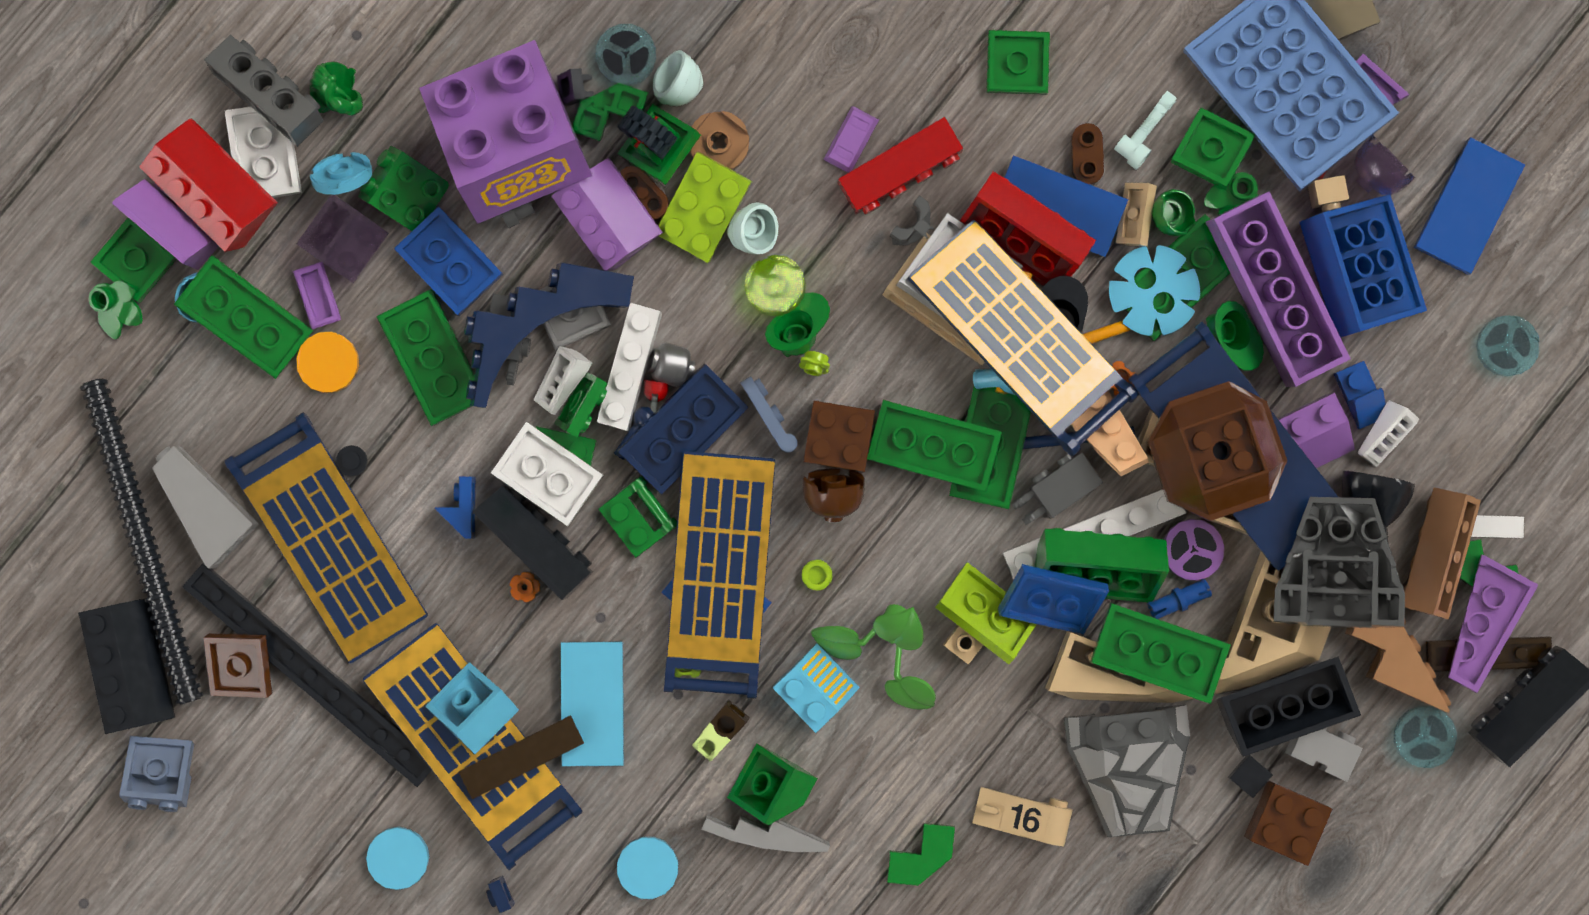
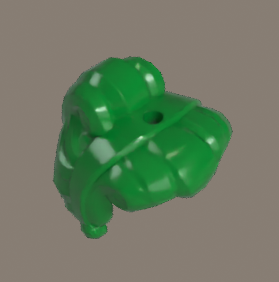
[309,62,363,116]

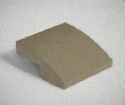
[1305,0,1381,40]

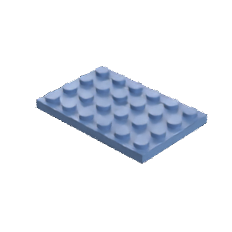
[1183,0,1399,192]

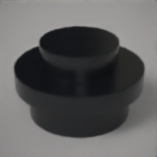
[336,445,368,476]

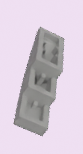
[701,814,830,852]

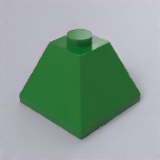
[727,743,818,825]

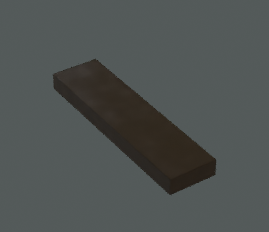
[1426,636,1552,672]
[458,715,584,799]

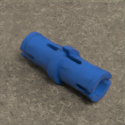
[1147,579,1212,619]

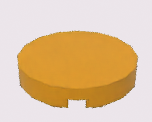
[296,332,359,393]

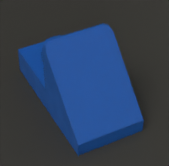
[1334,361,1386,430]
[435,476,476,539]

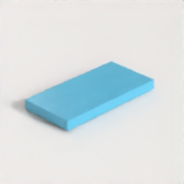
[561,641,624,766]

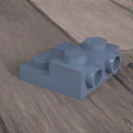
[119,736,194,812]

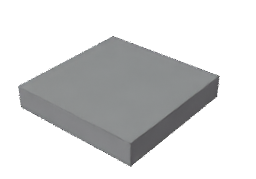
[540,286,611,350]

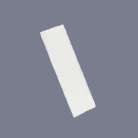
[1471,515,1524,538]

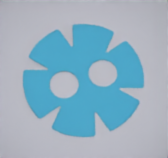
[1109,245,1200,336]

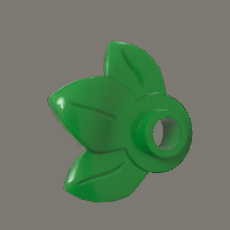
[1204,172,1258,215]
[89,281,143,340]

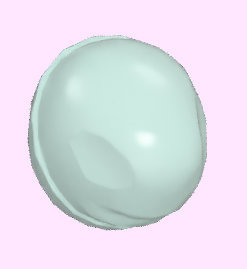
[653,50,703,106]
[727,202,779,254]

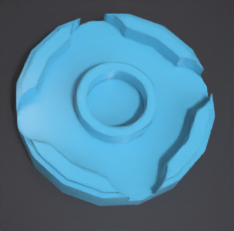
[310,152,372,195]
[366,827,430,890]
[617,837,678,899]

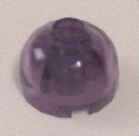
[1354,135,1416,195]

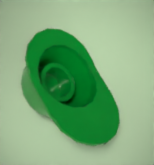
[765,292,830,357]
[1206,301,1264,371]

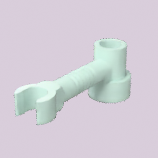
[1114,91,1177,170]

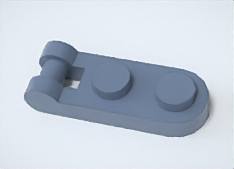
[740,376,797,453]

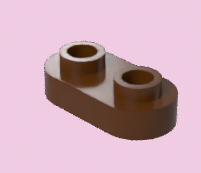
[1071,123,1104,185]
[620,166,669,220]

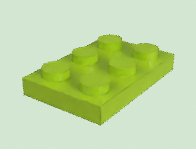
[658,152,752,263]
[935,562,1037,664]

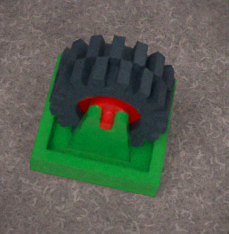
[617,104,701,185]

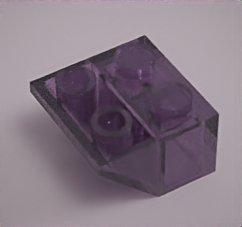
[296,194,389,283]

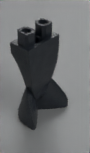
[1342,471,1415,544]

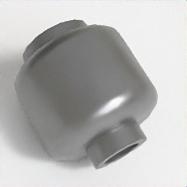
[647,343,695,387]

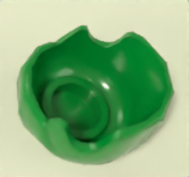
[1152,189,1196,236]

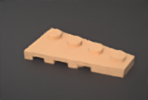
[1071,391,1149,476]

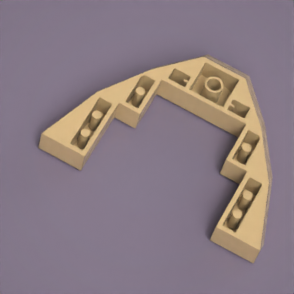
[1045,409,1331,703]

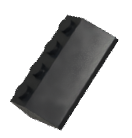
[473,486,593,600]
[78,598,176,734]
[1468,645,1589,768]
[1216,656,1361,757]

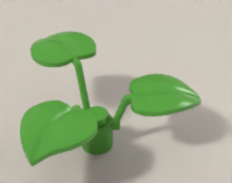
[811,604,936,709]

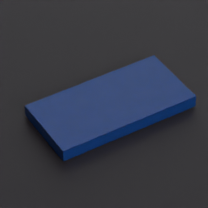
[1413,137,1525,275]
[1005,155,1129,257]

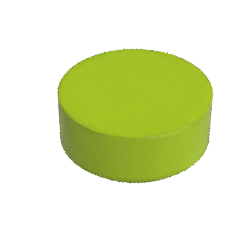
[802,560,832,591]

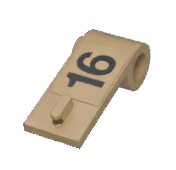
[973,787,1073,846]

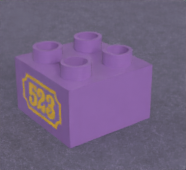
[419,40,592,224]

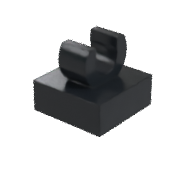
[557,68,594,106]

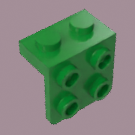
[358,146,449,231]

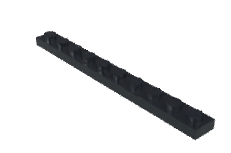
[183,563,432,787]

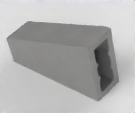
[152,446,259,569]

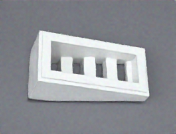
[534,346,592,415]
[1358,400,1419,467]

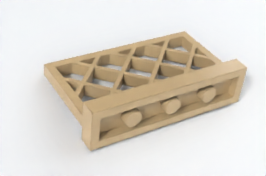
[882,233,985,365]

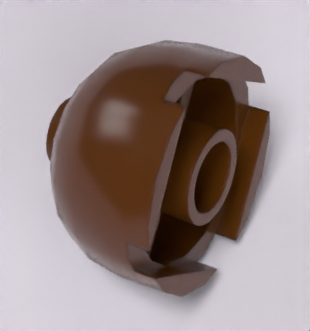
[803,468,865,522]

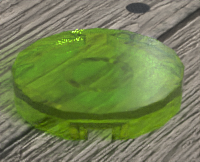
[744,255,806,316]

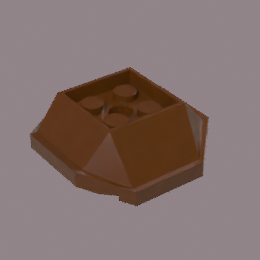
[1146,381,1288,521]

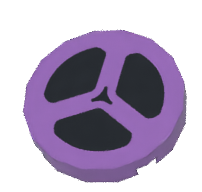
[1163,519,1224,580]

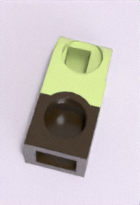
[692,700,750,762]

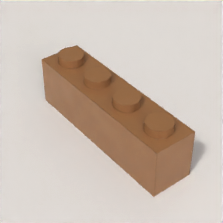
[1404,487,1481,620]

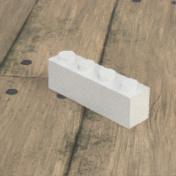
[597,303,662,432]

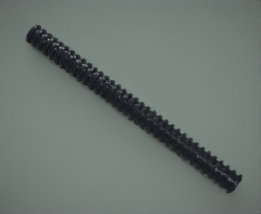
[80,378,203,705]

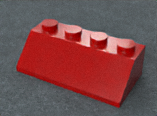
[139,118,278,252]
[959,171,1096,286]

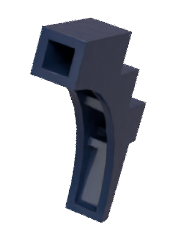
[464,262,634,408]

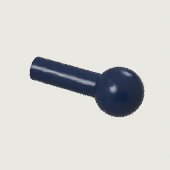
[614,407,654,460]

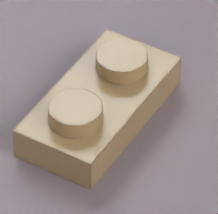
[1116,183,1157,246]

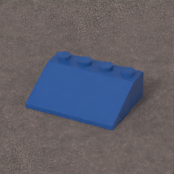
[1299,194,1427,338]

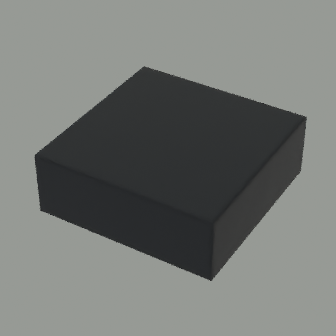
[1228,755,1273,798]

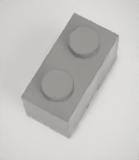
[1285,727,1363,782]

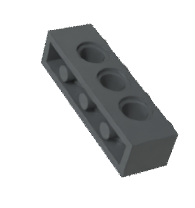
[204,34,323,147]

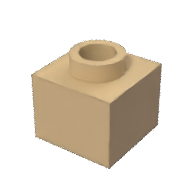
[1308,175,1349,212]
[942,625,983,665]

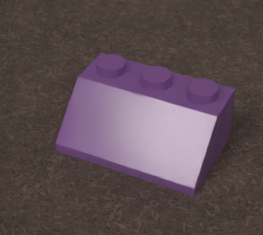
[551,158,663,271]
[112,179,219,270]
[1278,393,1355,468]

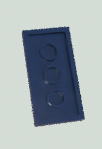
[617,363,749,495]

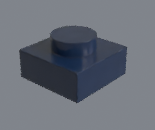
[486,875,515,913]

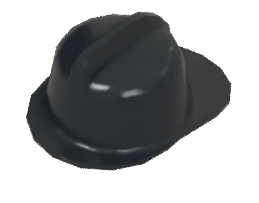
[1042,276,1088,333]

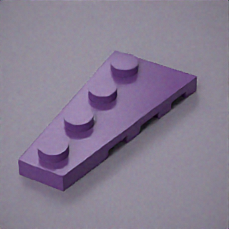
[1448,554,1538,693]

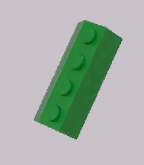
[1035,528,1169,603]

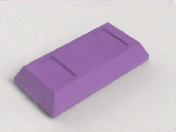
[823,106,879,173]
[293,262,341,330]

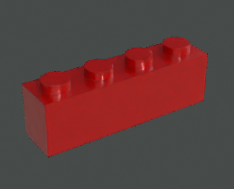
[838,117,964,215]

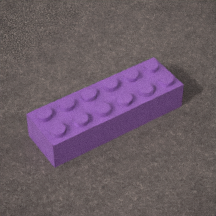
[1206,191,1351,387]

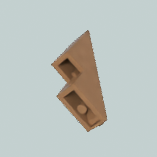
[1345,620,1451,713]

